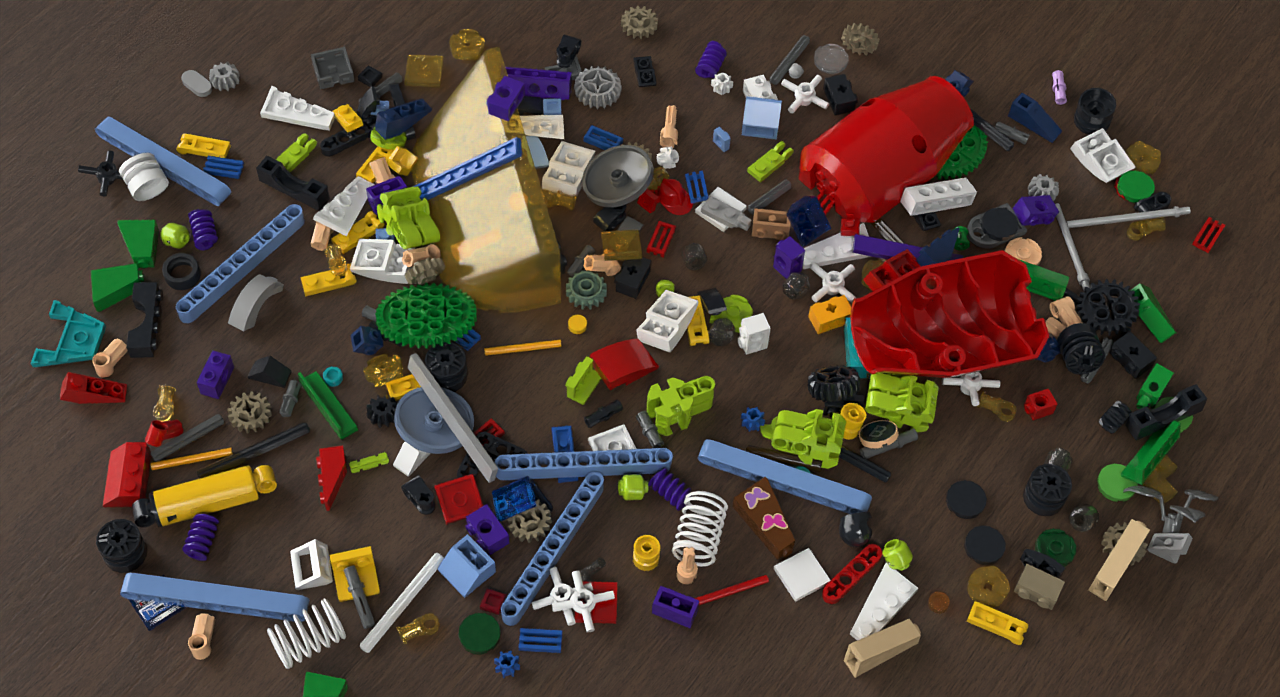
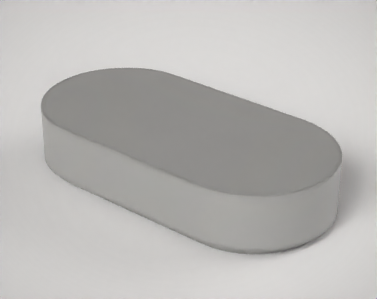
[181,70,212,97]

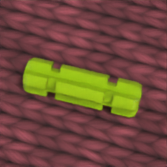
[349,452,389,473]

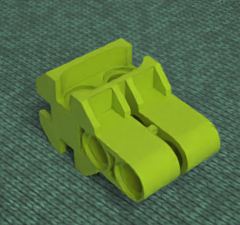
[377,187,440,250]
[865,373,939,432]
[647,376,715,436]
[771,409,846,469]

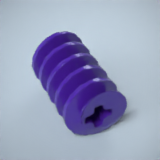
[695,41,727,78]
[188,209,218,251]
[648,468,692,511]
[182,514,219,561]

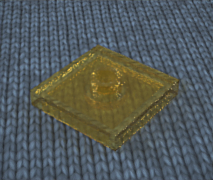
[405,54,443,87]
[601,230,642,261]

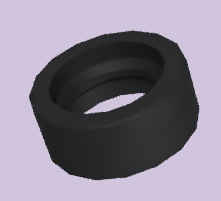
[162,253,201,290]

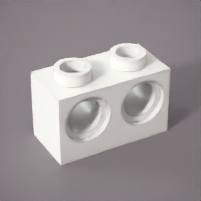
[738,313,771,355]

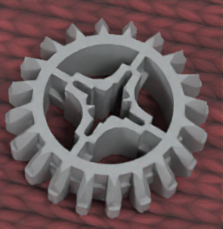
[574,66,622,110]

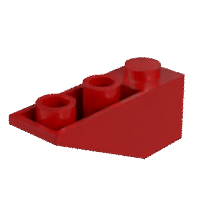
[60,372,127,404]
[316,445,347,511]

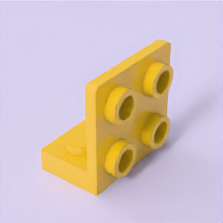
[330,546,380,602]

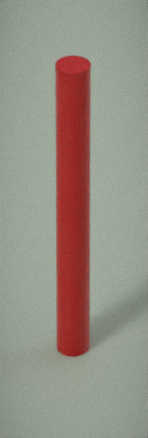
[694,575,769,605]

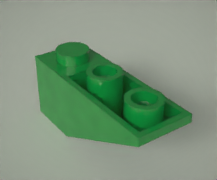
[1129,283,1177,343]

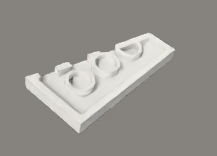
[260,86,335,131]
[492,115,564,139]
[313,176,375,236]
[803,223,871,269]
[850,563,918,641]

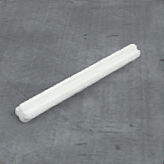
[360,553,444,653]

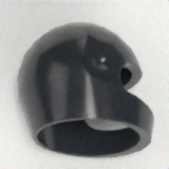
[839,512,873,547]

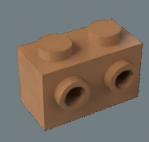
[752,209,791,240]

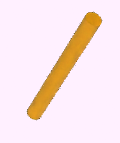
[484,340,561,356]
[151,448,233,471]

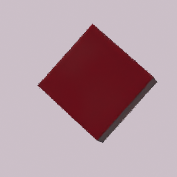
[480,588,507,615]

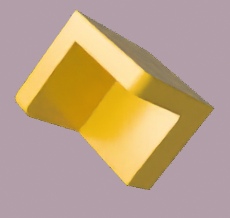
[387,146,418,176]

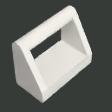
[290,539,333,590]

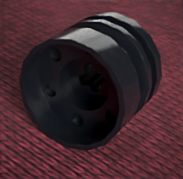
[1074,88,1116,135]
[1057,323,1105,375]
[425,342,468,392]
[1023,464,1072,516]
[96,519,147,573]

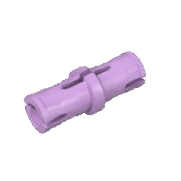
[1052,70,1067,105]

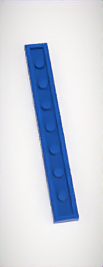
[413,137,522,202]

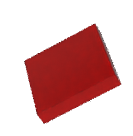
[434,474,483,525]
[575,581,617,624]

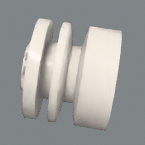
[119,153,169,201]

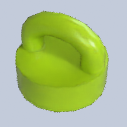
[656,280,674,297]

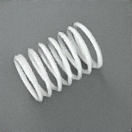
[672,491,728,567]
[267,598,346,669]

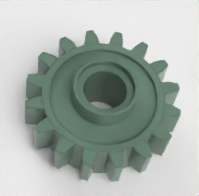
[566,270,607,310]

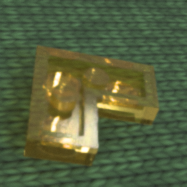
[1142,455,1178,504]

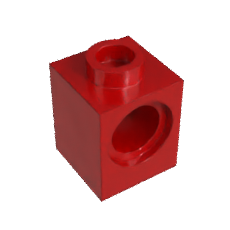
[1024,388,1058,420]

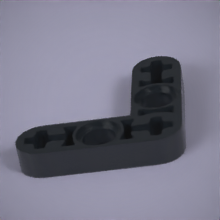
[457,432,528,478]

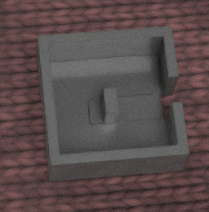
[311,47,355,90]

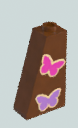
[732,477,795,560]

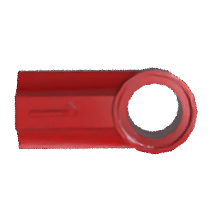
[145,419,184,447]

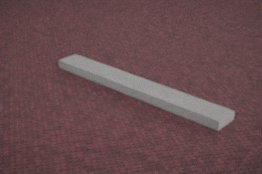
[408,354,498,483]

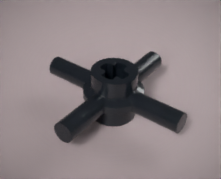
[78,150,123,197]

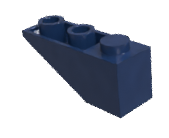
[1008,93,1062,143]
[375,99,432,140]
[916,227,960,266]

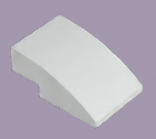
[1070,128,1135,183]
[542,141,595,199]
[350,239,415,284]
[637,290,699,352]

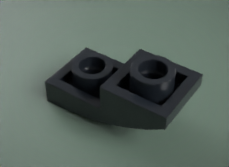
[633,56,656,87]
[357,87,380,121]
[514,96,543,116]
[913,212,941,231]
[697,288,727,316]
[823,394,864,417]
[1020,549,1066,578]

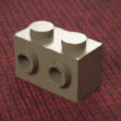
[1014,564,1065,610]

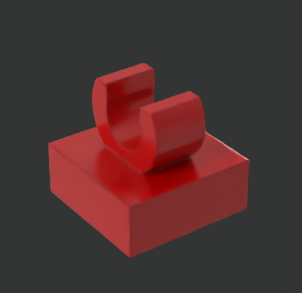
[637,188,661,213]
[841,214,860,236]

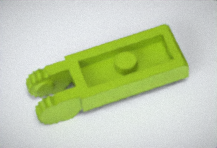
[275,133,317,173]
[747,141,794,182]

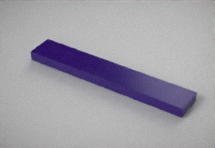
[852,234,963,261]

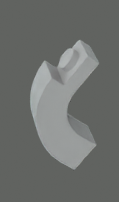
[228,274,284,331]

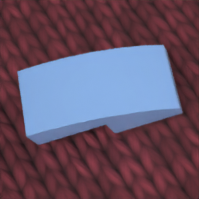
[520,136,549,169]

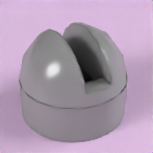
[789,63,804,79]

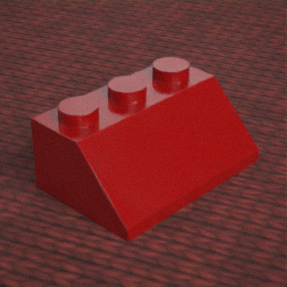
[103,442,151,507]

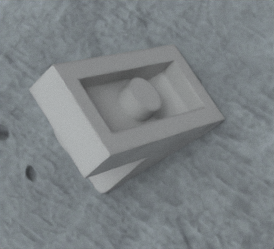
[1147,533,1193,564]

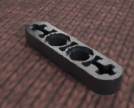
[389,83,416,141]
[320,115,377,157]

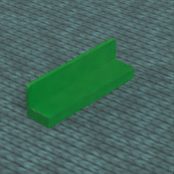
[1016,258,1069,301]
[298,371,358,440]
[1121,420,1181,485]

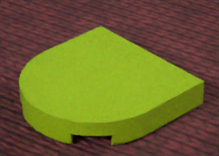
[709,295,753,333]

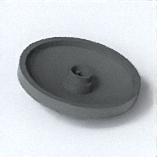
[582,145,654,207]

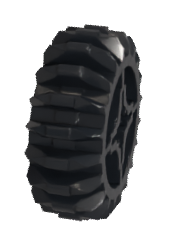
[808,365,860,403]

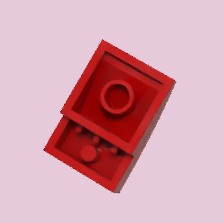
[863,249,921,291]
[590,339,659,390]

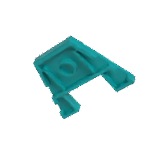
[31,300,106,367]

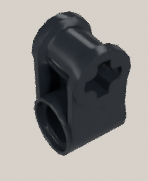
[556,34,582,68]
[1134,192,1171,222]
[593,204,627,234]
[401,475,435,515]

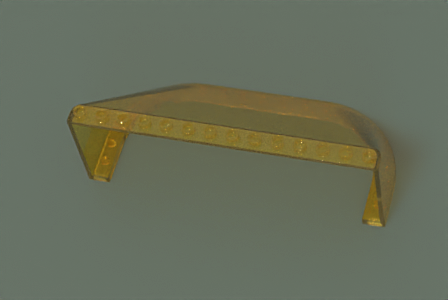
[411,47,561,313]

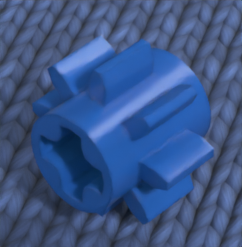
[741,407,765,432]
[494,650,520,678]

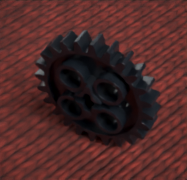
[1077,279,1140,336]

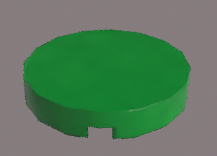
[1117,170,1155,203]

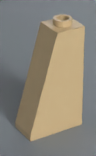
[1088,519,1150,601]
[844,619,921,678]

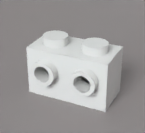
[743,75,778,100]

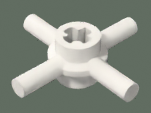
[781,75,829,114]
[810,263,857,303]
[942,372,1000,406]
[532,567,593,626]
[552,571,615,632]

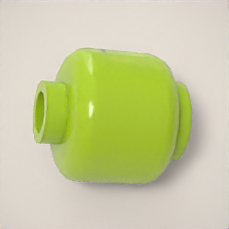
[160,223,190,249]
[618,474,648,500]
[882,539,913,571]

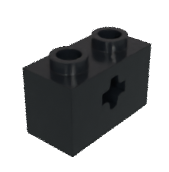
[823,74,858,115]
[614,253,652,299]
[1109,331,1157,379]

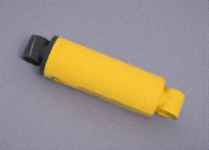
[132,465,277,528]

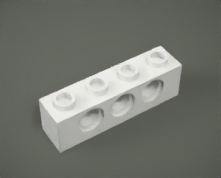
[900,178,977,216]

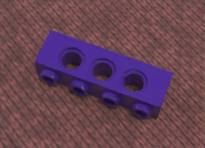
[499,66,572,100]

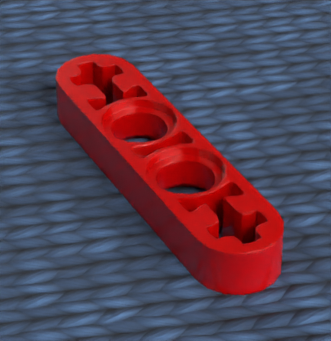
[822,544,882,604]

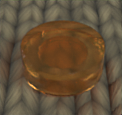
[928,592,950,614]

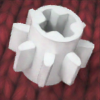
[711,73,733,95]
[657,146,679,169]

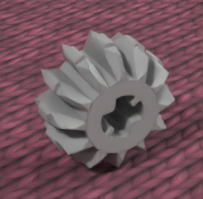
[209,62,240,91]
[1028,174,1059,201]

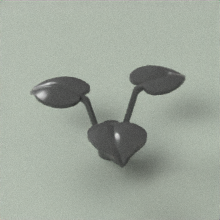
[1123,486,1219,533]

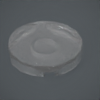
[814,43,849,74]

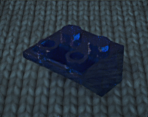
[786,196,831,247]

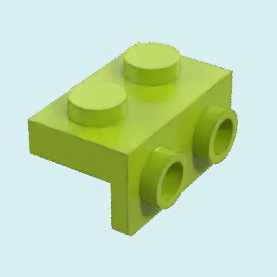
[565,356,601,405]

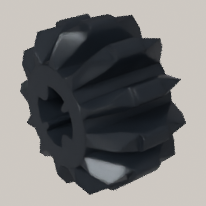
[366,394,398,428]
[1099,401,1132,434]

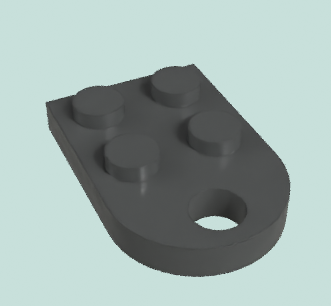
[967,203,1027,248]

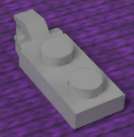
[701,196,751,231]

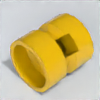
[840,403,866,440]
[633,535,660,571]

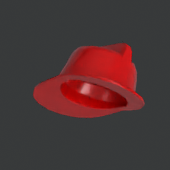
[655,178,693,215]

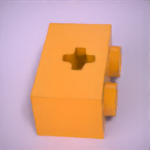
[808,295,851,334]

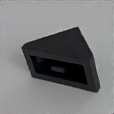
[248,356,292,388]

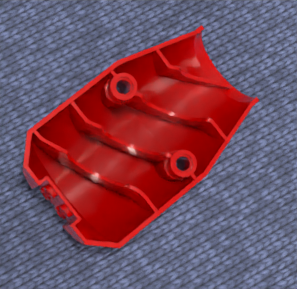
[799,76,974,223]
[851,250,1050,378]

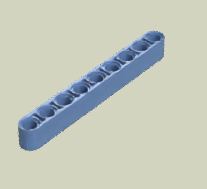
[95,116,231,206]
[176,204,305,323]
[698,439,872,514]
[495,448,673,480]
[501,472,604,626]
[120,573,310,622]

